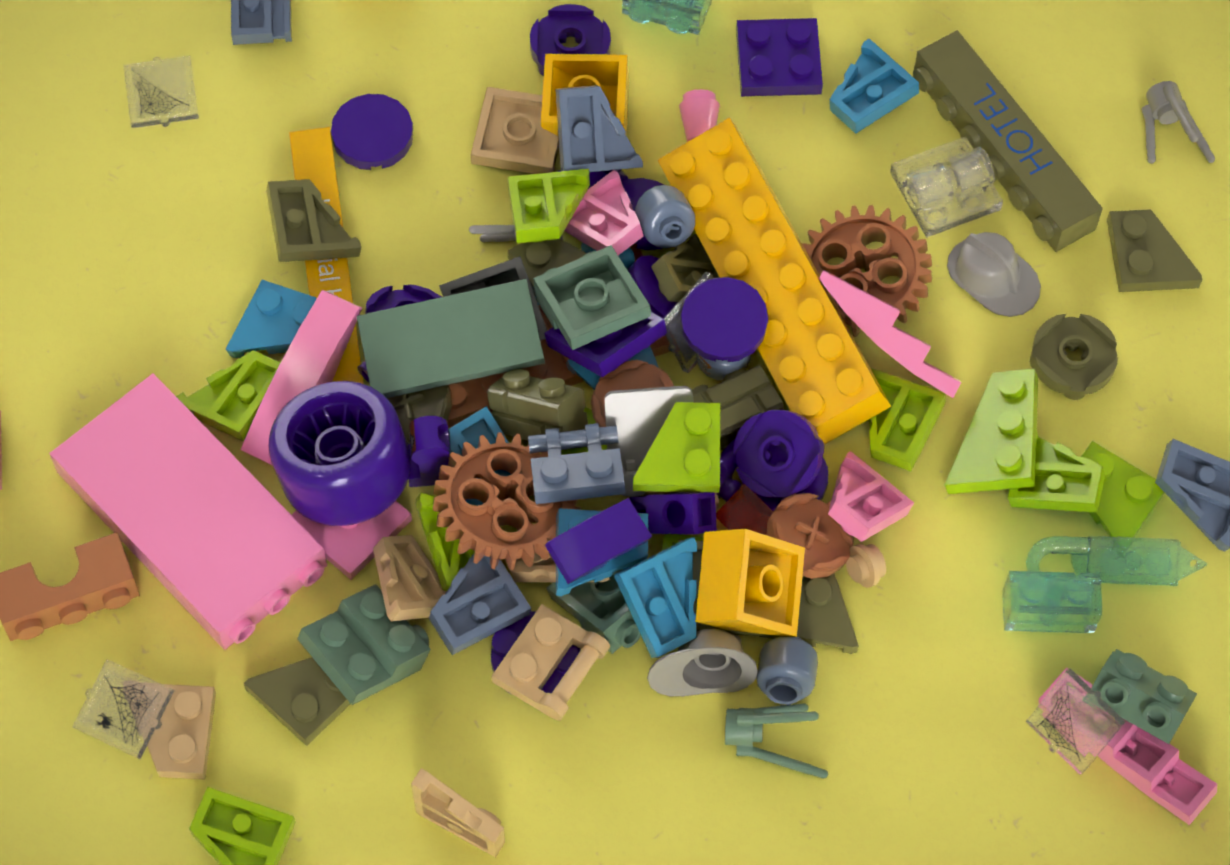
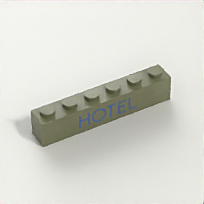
[913,30,1103,252]

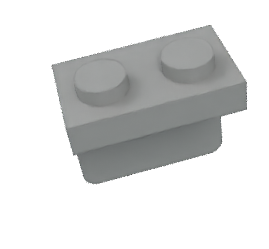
[604,386,694,497]

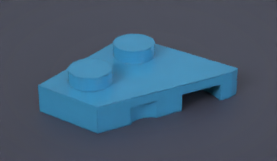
[829,39,919,134]

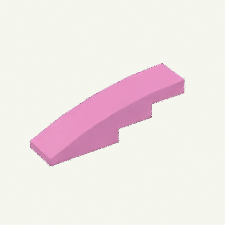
[819,270,961,398]
[240,290,362,465]
[1039,668,1217,825]

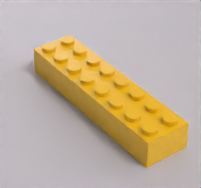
[658,117,892,445]

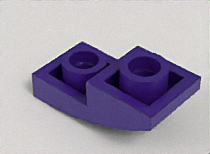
[545,498,652,584]

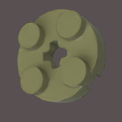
[1029,314,1118,400]

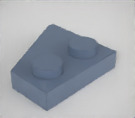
[1155,439,1230,552]

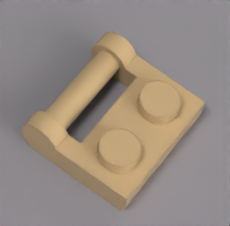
[492,604,611,721]

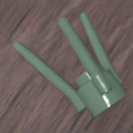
[725,703,828,779]

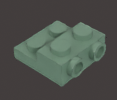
[533,245,651,350]
[547,569,641,654]
[297,584,431,705]
[1086,649,1197,744]

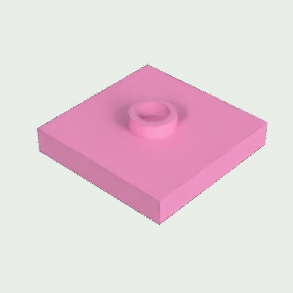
[292,501,412,580]

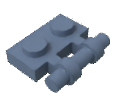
[528,423,625,504]

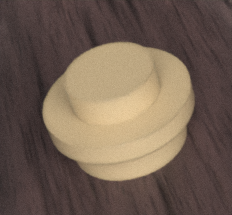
[846,544,886,588]

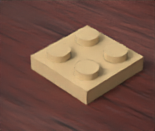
[471,87,559,174]

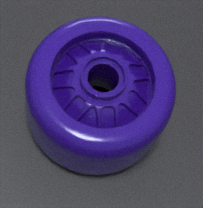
[268,381,411,526]

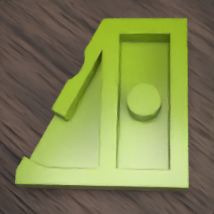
[508,169,590,243]
[176,350,281,441]
[1008,433,1105,513]
[189,787,296,865]

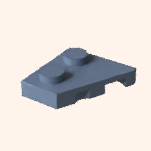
[555,85,643,172]
[429,554,531,655]

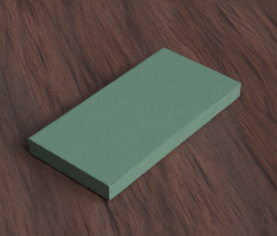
[356,279,545,398]

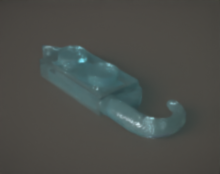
[1026,536,1207,589]

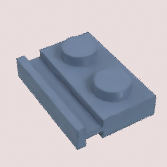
[231,0,292,45]

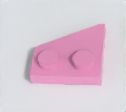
[564,170,644,256]

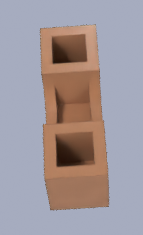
[0,532,140,641]

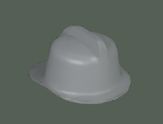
[947,232,1041,317]
[647,628,758,697]

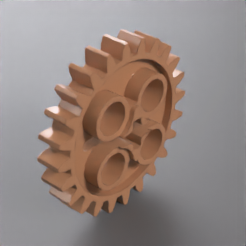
[802,205,932,337]
[433,432,578,570]

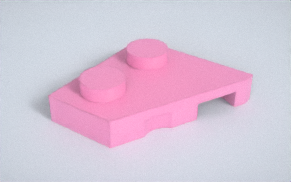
[828,451,914,542]

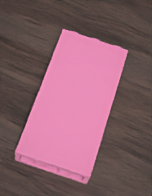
[49,373,327,650]

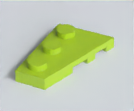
[945,368,1038,494]

